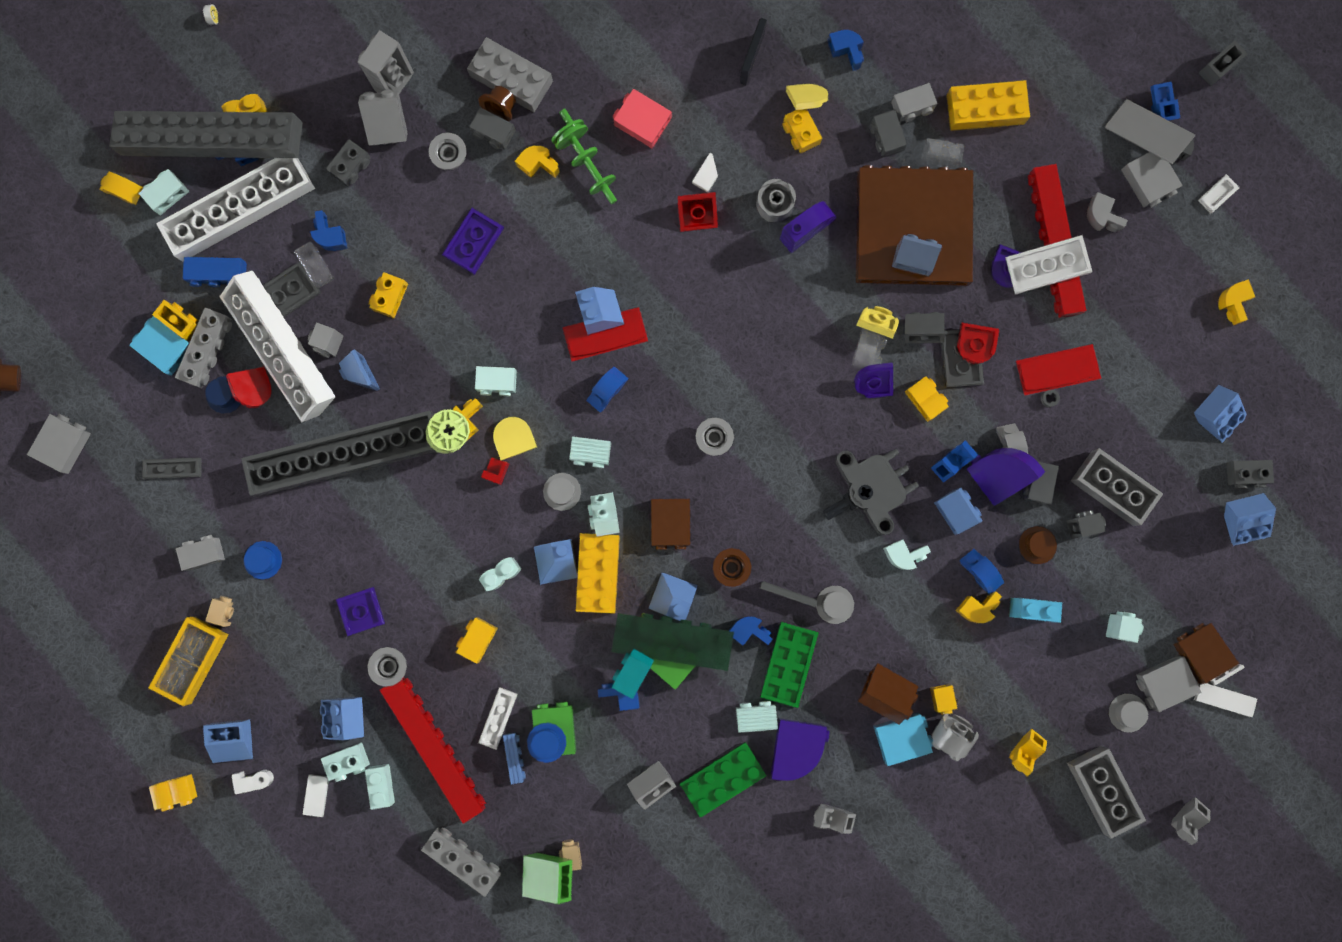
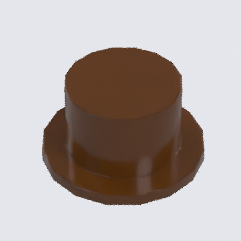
[479,86,516,122]
[0,359,21,396]
[1019,526,1057,564]
[713,548,752,587]

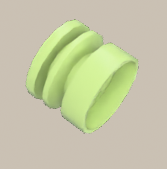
[425,409,470,454]

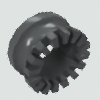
[1041,390,1060,407]

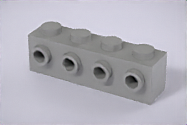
[175,308,232,388]
[421,827,501,897]

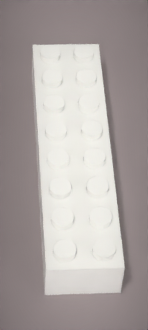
[156,158,315,262]
[220,271,335,422]

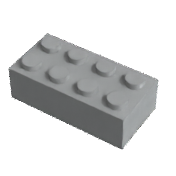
[358,30,414,94]
[467,37,553,112]
[1071,448,1163,526]
[1067,746,1146,839]

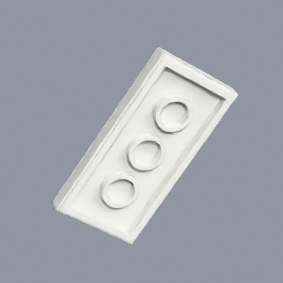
[1005,235,1092,295]

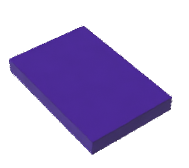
[442,208,504,275]

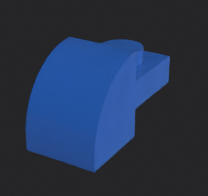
[1150,82,1180,121]

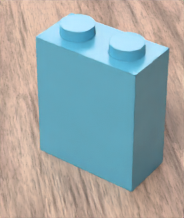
[129,316,190,376]
[1009,598,1062,622]
[873,713,933,766]

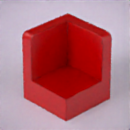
[481,458,509,485]

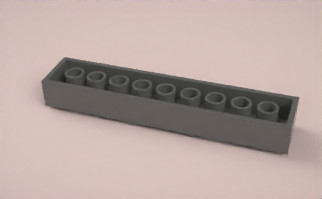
[109,111,303,158]
[241,411,436,497]

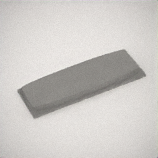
[1105,99,1195,164]

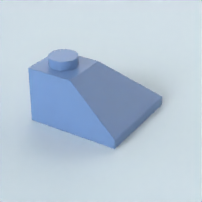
[339,349,380,391]
[534,539,578,585]
[648,573,697,622]

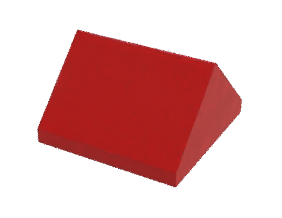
[677,192,718,231]

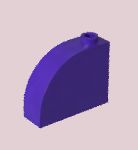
[780,201,836,253]
[967,448,1045,506]
[771,718,829,781]

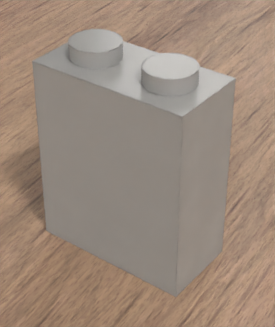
[358,89,407,145]
[1121,152,1183,208]
[27,414,91,474]
[1136,656,1202,712]

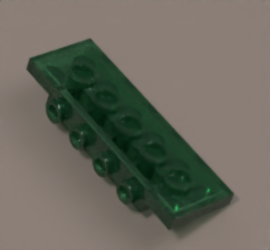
[612,613,734,671]

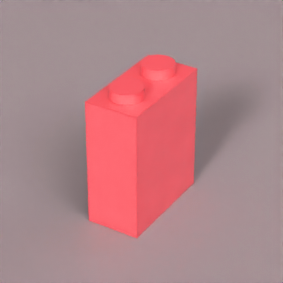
[613,89,672,148]

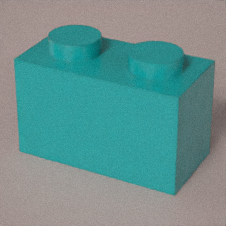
[612,648,654,699]

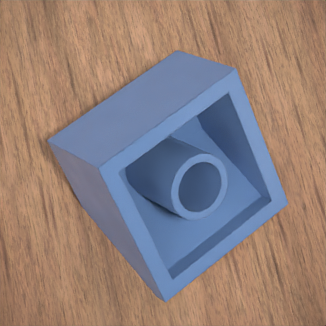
[575,287,624,335]

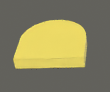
[786,84,828,110]
[856,306,899,339]
[493,417,537,461]

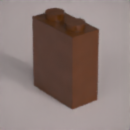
[651,499,690,550]
[1173,623,1239,685]
[858,663,919,725]

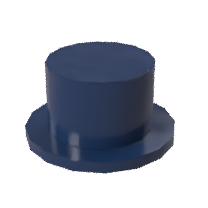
[205,376,241,414]

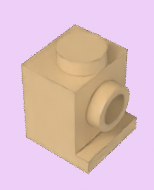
[205,596,234,627]
[559,839,582,871]

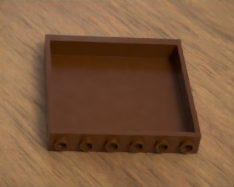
[856,165,973,286]

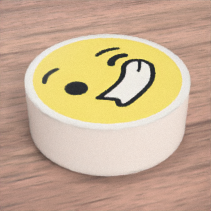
[203,5,218,25]

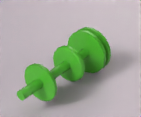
[551,109,617,205]

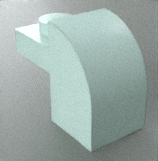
[883,540,931,570]

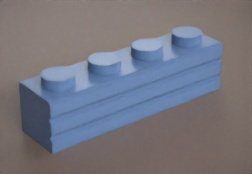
[503,732,526,784]

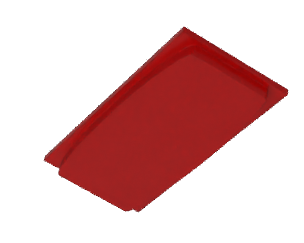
[563,307,648,361]
[1016,344,1102,396]

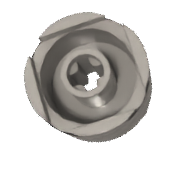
[756,179,796,222]
[932,714,979,761]

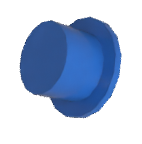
[244,541,282,579]
[527,723,566,763]

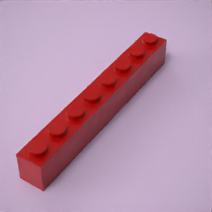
[1028,164,1087,318]
[380,677,486,824]

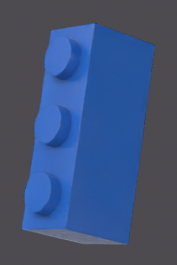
[183,257,247,287]

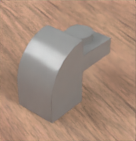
[1087,192,1128,232]
[996,423,1028,454]
[1171,797,1210,846]
[814,804,856,834]

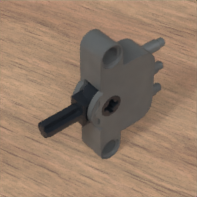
[823,449,919,535]

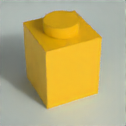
[930,684,957,715]

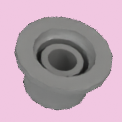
[429,133,467,170]
[696,417,734,456]
[543,473,581,511]
[816,586,854,624]
[367,647,407,687]
[1109,694,1148,732]

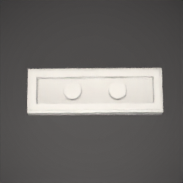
[1194,683,1257,718]
[478,687,518,750]

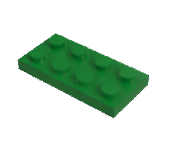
[760,622,819,708]
[680,742,766,818]

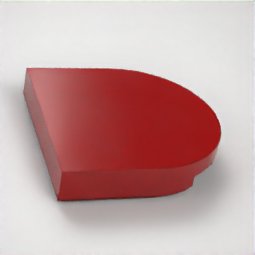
[957,323,999,364]
[226,367,272,408]

